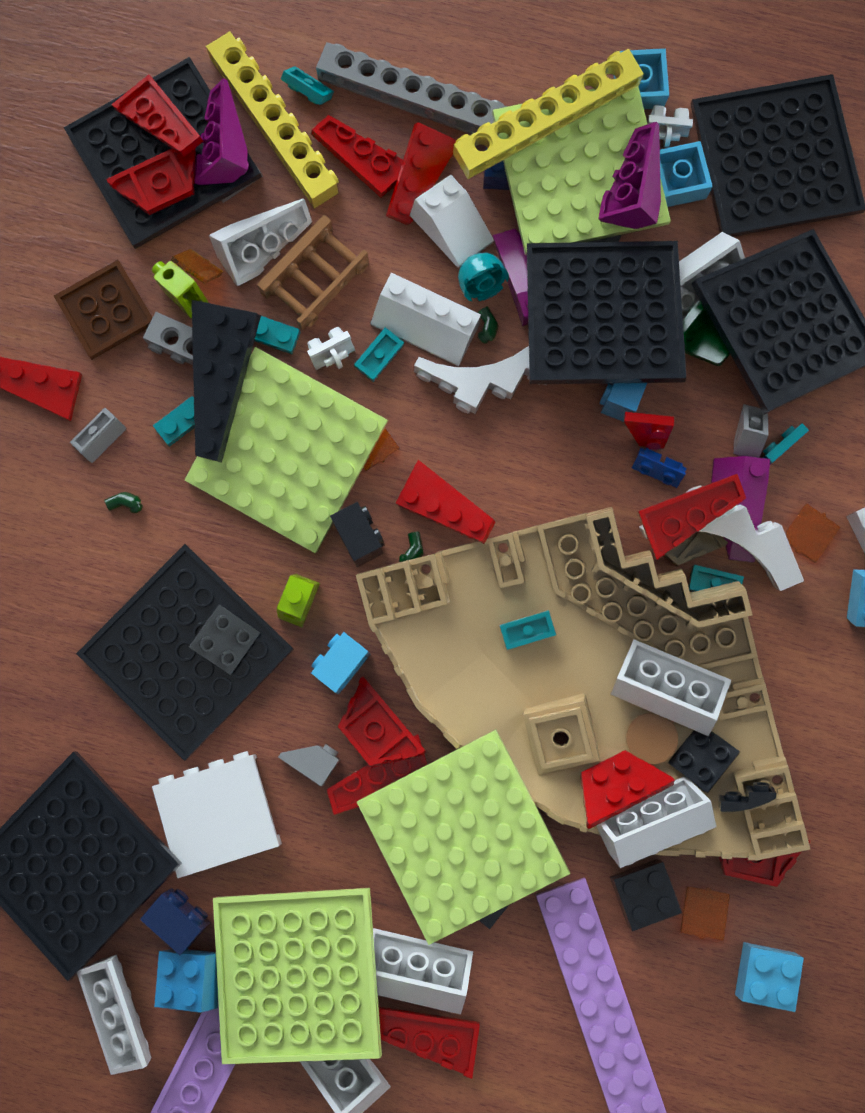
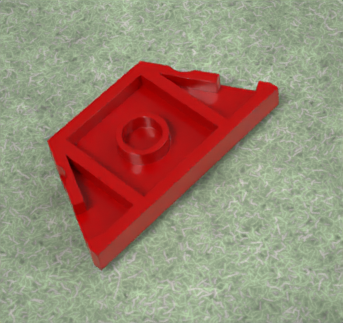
[106,148,196,215]
[338,677,426,768]
[580,750,675,830]
[718,840,810,887]

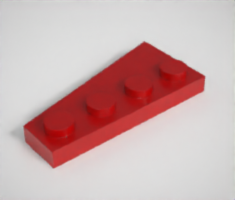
[378,1006,480,1079]

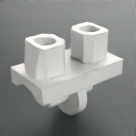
[647,105,693,148]
[307,327,355,370]

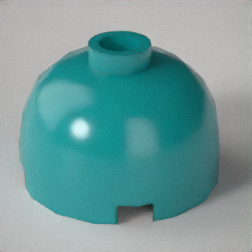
[458,252,509,301]

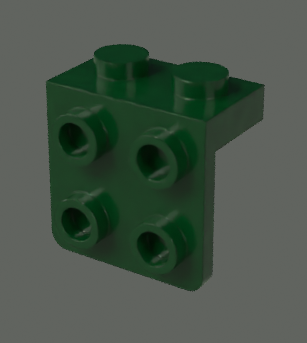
[683,299,730,366]

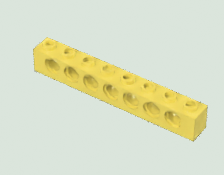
[206,31,339,209]
[453,49,644,179]

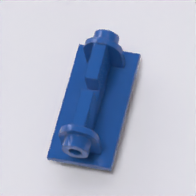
[631,447,687,488]

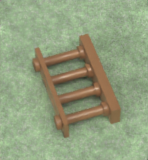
[257,215,369,331]

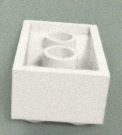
[410,175,494,268]
[300,1059,391,1113]

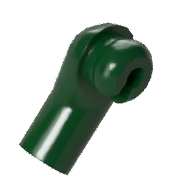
[478,306,499,344]
[104,492,143,513]
[399,531,424,562]

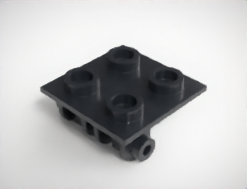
[668,730,740,793]

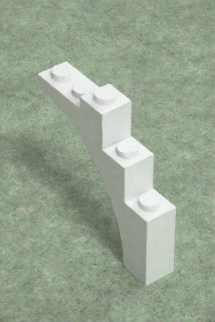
[414,346,547,414]
[639,485,804,591]

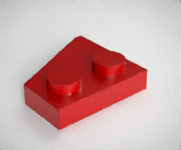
[624,412,674,450]

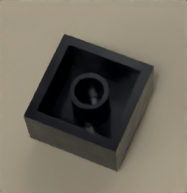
[330,501,385,567]
[610,859,682,931]

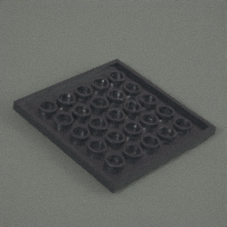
[63,57,262,249]
[691,74,865,237]
[691,229,865,414]
[526,241,686,385]
[76,544,294,761]
[0,751,182,981]

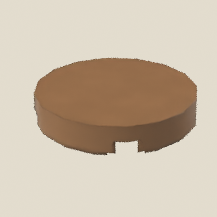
[626,712,678,764]

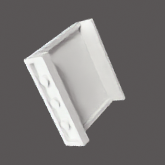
[152,751,282,878]

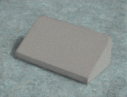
[70,408,126,463]

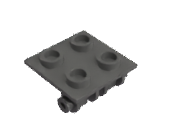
[189,605,260,675]

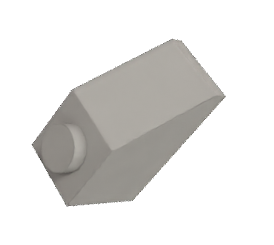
[734,404,768,458]
[278,744,341,786]

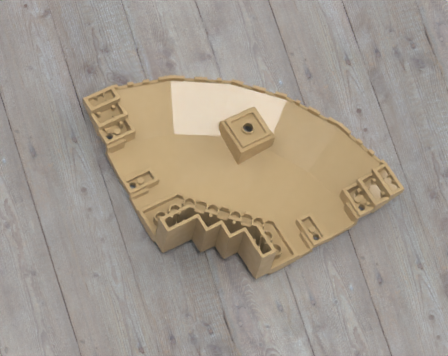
[356,507,810,861]

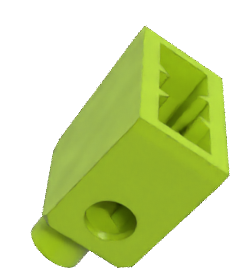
[152,261,208,319]
[277,574,320,627]

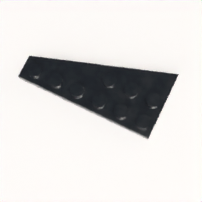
[192,300,261,463]

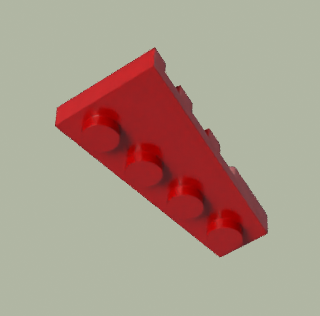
[112,74,203,157]
[311,115,403,198]
[386,122,456,225]
[0,357,82,422]
[396,460,496,544]
[638,474,746,560]
[326,734,428,815]

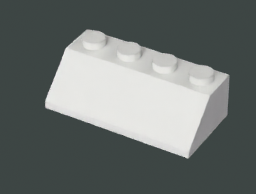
[679,232,745,319]
[370,273,481,367]
[611,640,731,736]
[597,776,716,868]
[373,928,473,1015]
[77,955,151,1075]

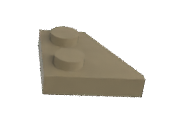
[663,531,728,566]

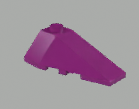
[195,78,249,185]
[598,122,661,229]
[492,228,528,326]
[711,456,770,563]

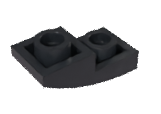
[719,782,776,812]

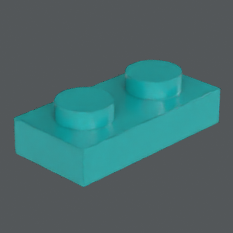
[280,66,334,105]
[254,316,301,354]
[354,327,404,382]
[153,396,195,447]
[762,423,809,464]
[688,565,744,592]
[499,610,556,650]

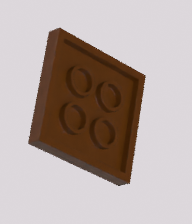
[54,260,153,360]

